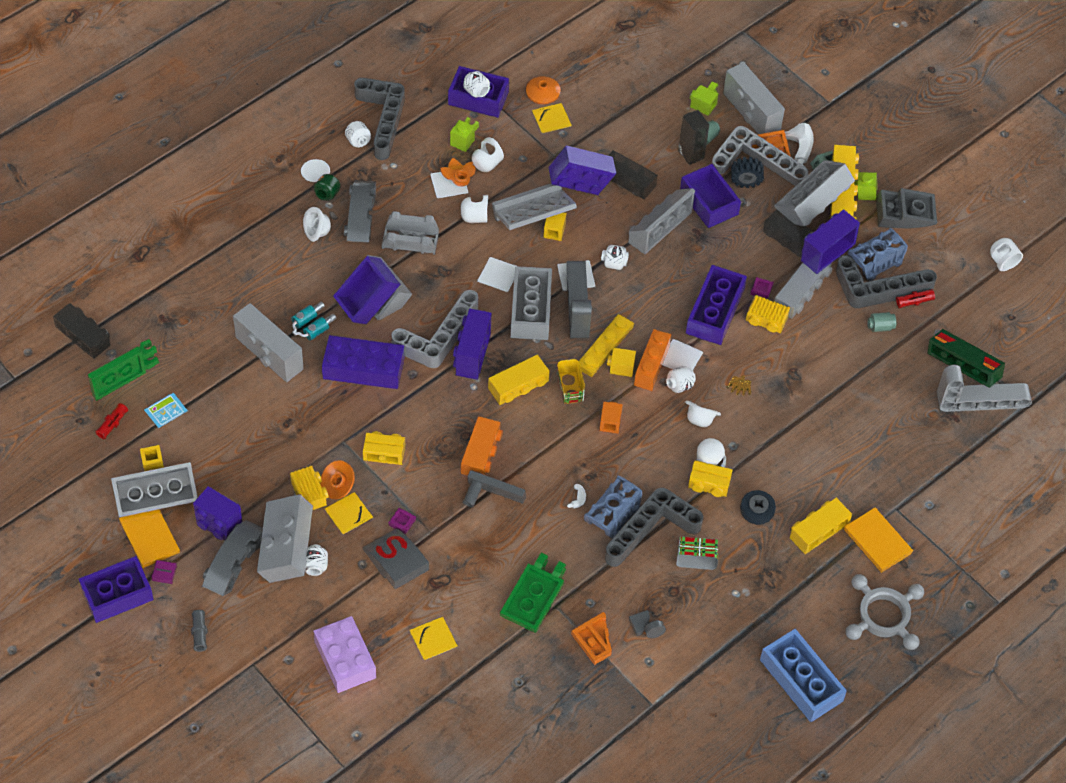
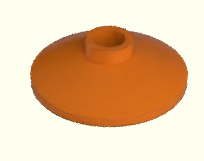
[526,76,561,104]
[320,460,355,499]

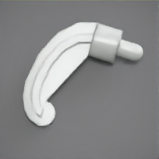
[567,484,586,509]

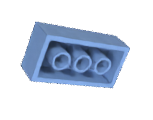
[760,629,847,722]

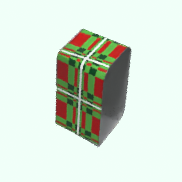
[676,536,718,570]

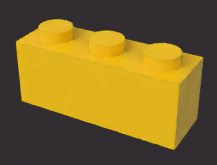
[488,354,549,405]
[790,497,852,554]

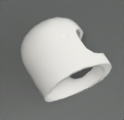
[472,137,504,172]
[461,195,488,223]
[990,238,1023,271]
[697,438,726,467]

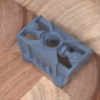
[847,228,908,281]
[584,475,642,539]

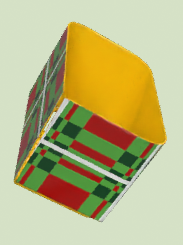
[557,359,585,404]

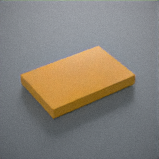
[844,507,913,573]
[119,510,180,568]

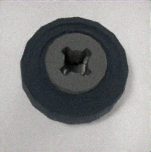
[740,490,776,525]

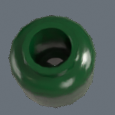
[314,174,341,201]

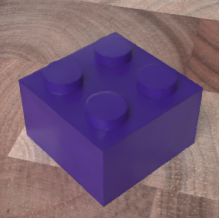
[193,486,243,541]

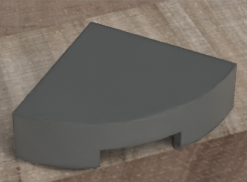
[629,610,650,636]

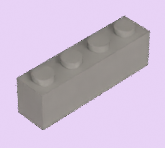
[775,263,833,319]

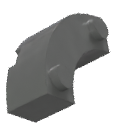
[344,180,376,243]
[202,520,263,596]

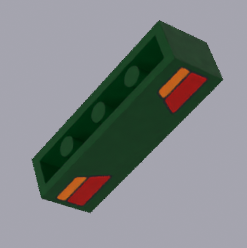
[927,329,1005,388]

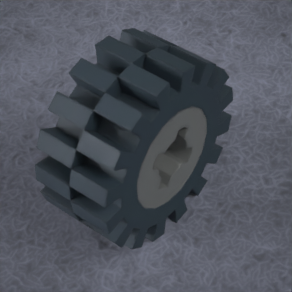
[731,157,764,188]

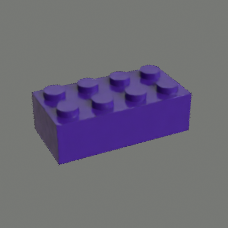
[686,265,747,345]
[322,335,405,389]

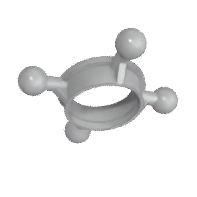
[846,574,924,650]

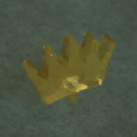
[726,375,751,396]

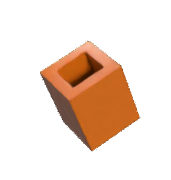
[600,402,623,434]

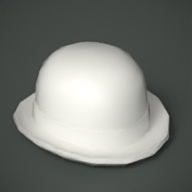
[303,207,331,242]
[685,401,721,427]

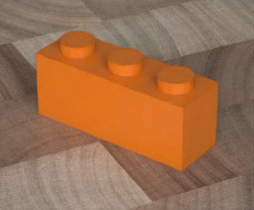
[634,329,671,391]
[461,416,503,476]

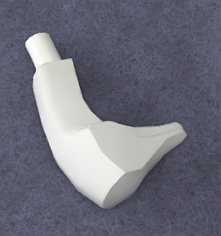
[785,123,814,165]

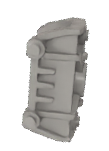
[382,211,439,255]

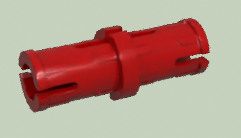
[896,289,935,308]
[95,403,128,439]

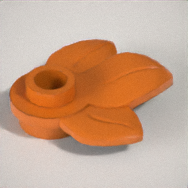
[441,158,476,187]

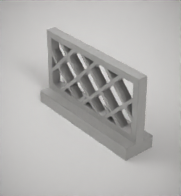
[492,183,577,230]

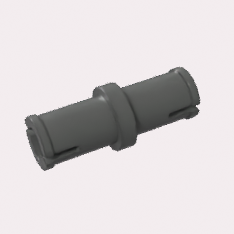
[191,610,208,652]

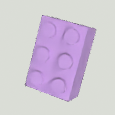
[314,616,376,693]

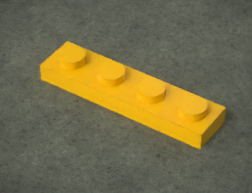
[579,314,634,377]

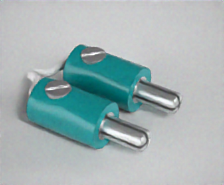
[291,302,337,341]

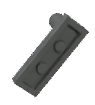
[463,470,526,507]

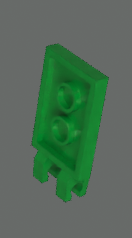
[88,339,159,401]
[500,552,566,633]

